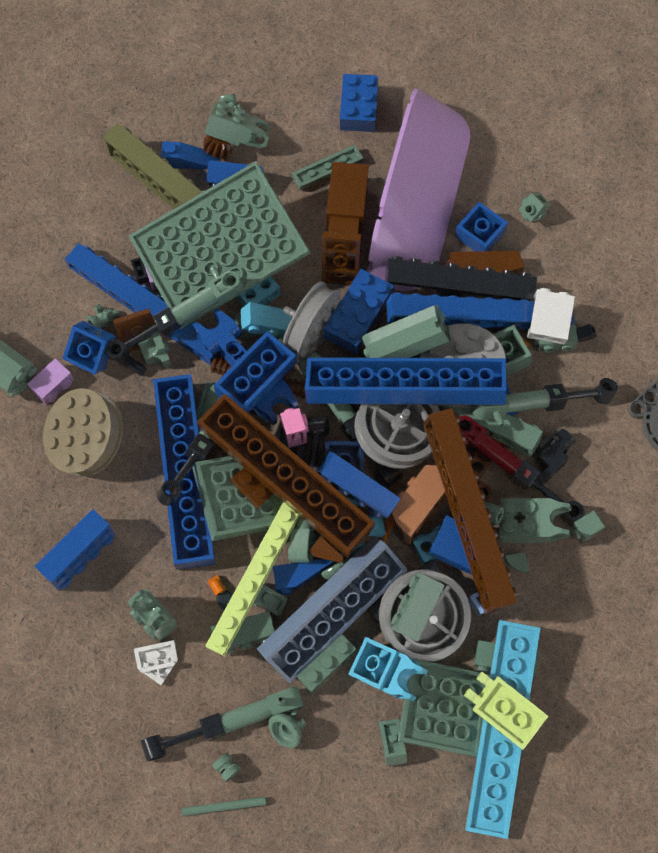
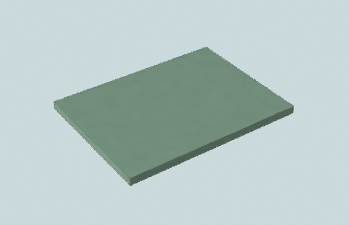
[129,161,311,329]

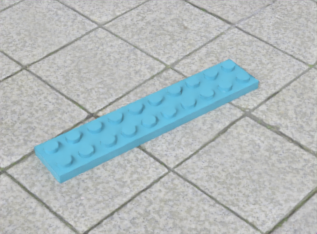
[465,620,540,839]

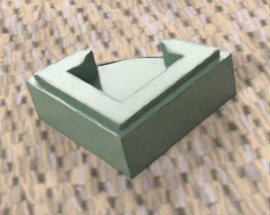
[505,552,529,573]

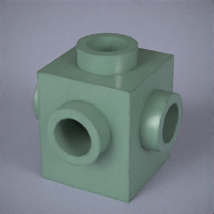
[518,192,551,222]

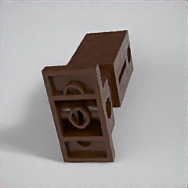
[321,162,369,285]

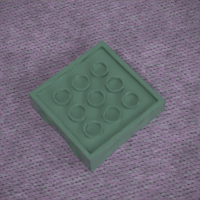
[193,456,283,541]

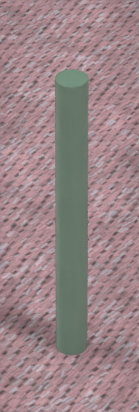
[182,797,266,816]

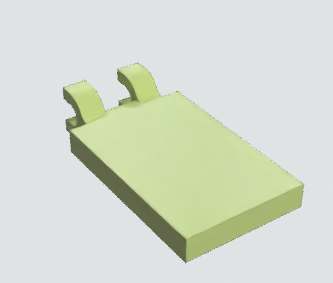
[464,672,548,750]

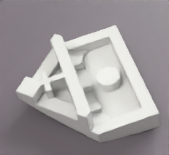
[134,640,178,685]

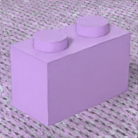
[27,359,74,405]

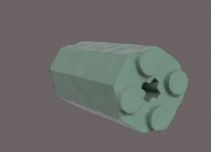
[362,305,452,358]
[0,340,37,397]

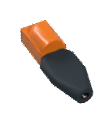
[207,575,232,611]

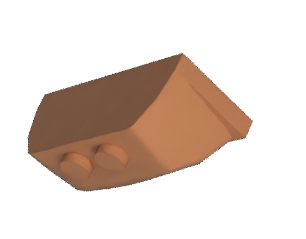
[391,465,447,547]

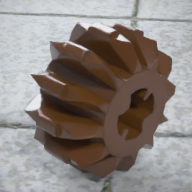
[203,135,233,160]

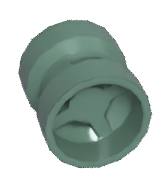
[212,752,241,783]

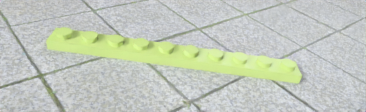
[205,502,300,657]

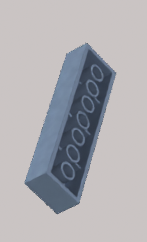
[257,536,407,684]

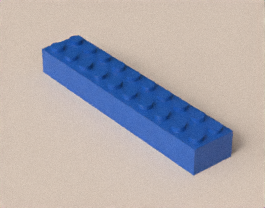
[305,358,506,405]
[153,374,216,570]

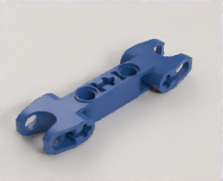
[192,308,299,426]

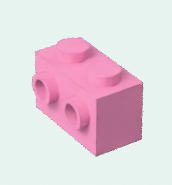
[280,408,309,448]

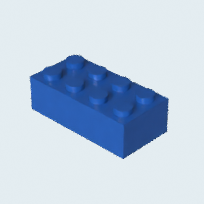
[324,269,394,355]
[214,331,296,413]
[317,451,401,518]
[34,509,116,591]

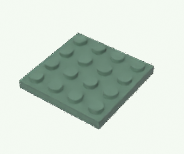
[398,658,490,758]

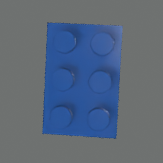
[340,74,378,132]

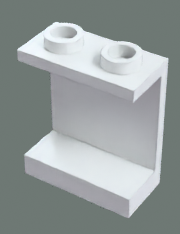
[527,288,575,345]

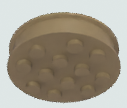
[43,388,123,476]

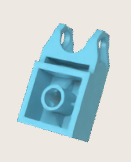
[348,637,428,701]

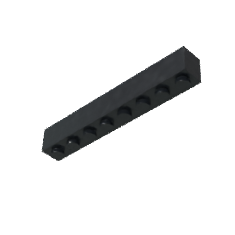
[385,256,537,301]

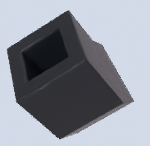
[576,324,597,342]

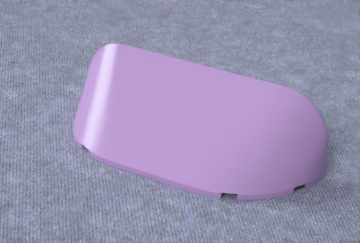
[367,88,470,291]

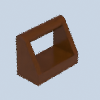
[309,536,350,562]

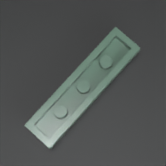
[292,145,363,190]

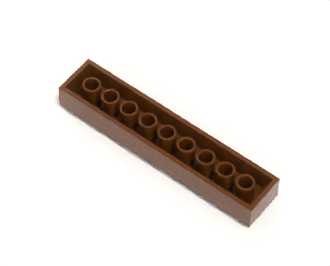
[197,393,375,558]
[423,408,518,615]

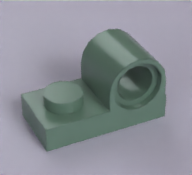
[253,585,288,617]
[379,719,407,766]

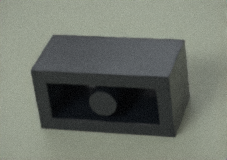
[130,257,149,284]

